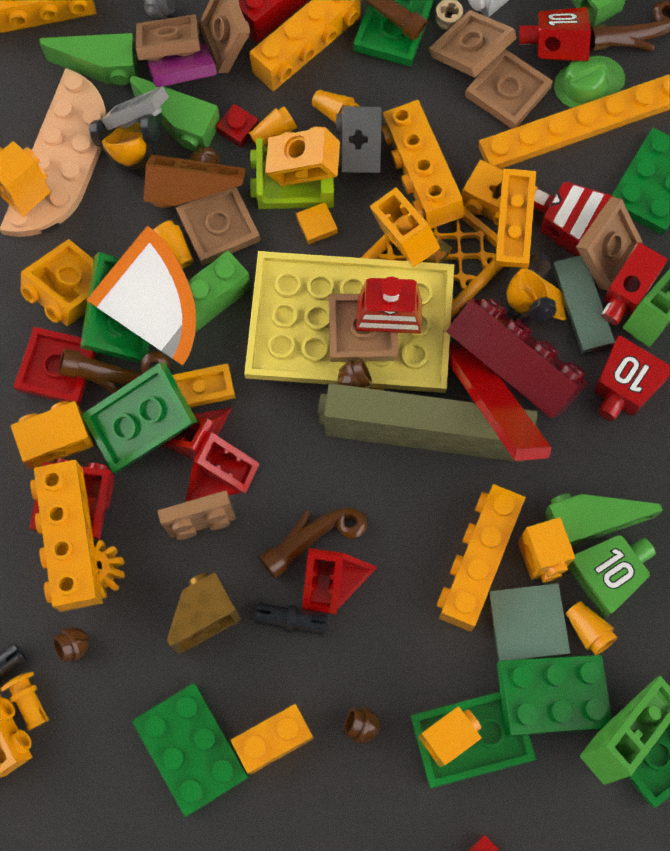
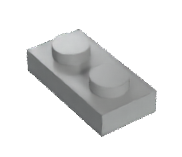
[101,86,169,131]

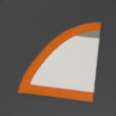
[87,226,196,366]

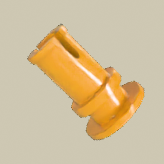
[0,672,50,731]

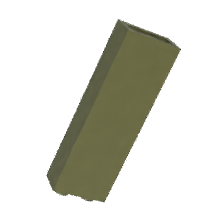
[318,383,537,463]

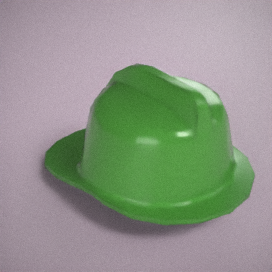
[554,55,625,108]

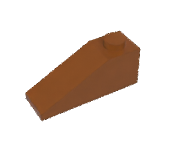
[144,154,246,208]

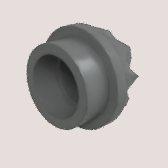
[144,0,175,19]

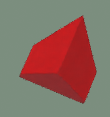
[162,407,233,460]
[185,432,260,502]
[302,548,378,614]

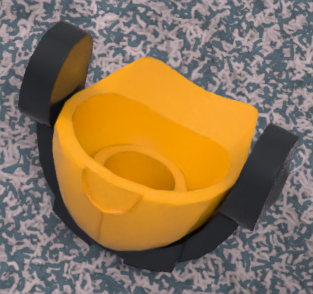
[89,115,160,171]
[506,253,567,323]

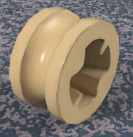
[435,0,463,31]

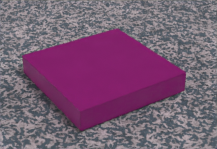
[147,43,217,87]

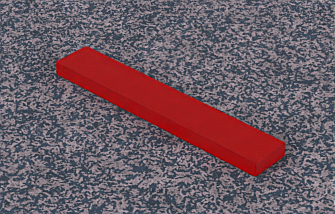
[448,343,551,461]

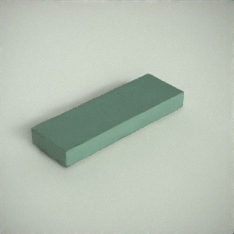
[552,255,615,354]

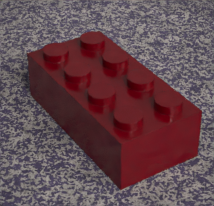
[446,298,589,419]

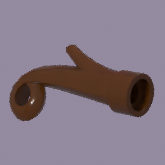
[364,0,428,41]
[590,1,670,52]
[58,348,170,394]
[259,507,368,579]

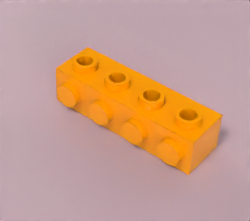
[0,0,97,33]
[250,0,361,91]
[381,100,464,229]
[30,460,103,612]
[436,484,526,632]

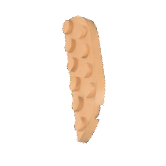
[0,68,107,237]

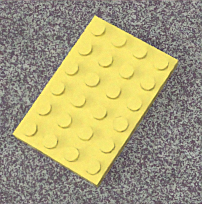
[244,251,454,393]

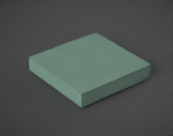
[488,583,570,662]

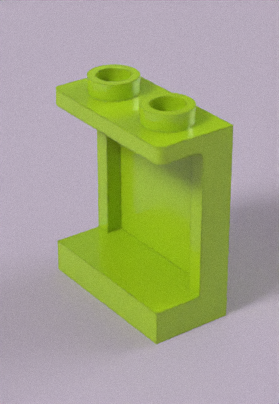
[250,138,334,209]

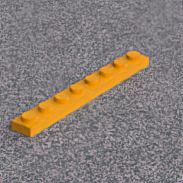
[478,74,670,169]

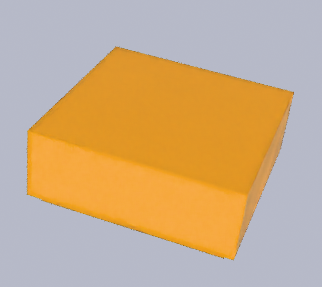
[296,202,338,245]

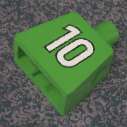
[567,535,656,618]

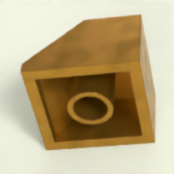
[167,572,241,655]

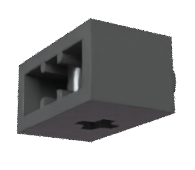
[336,106,381,173]

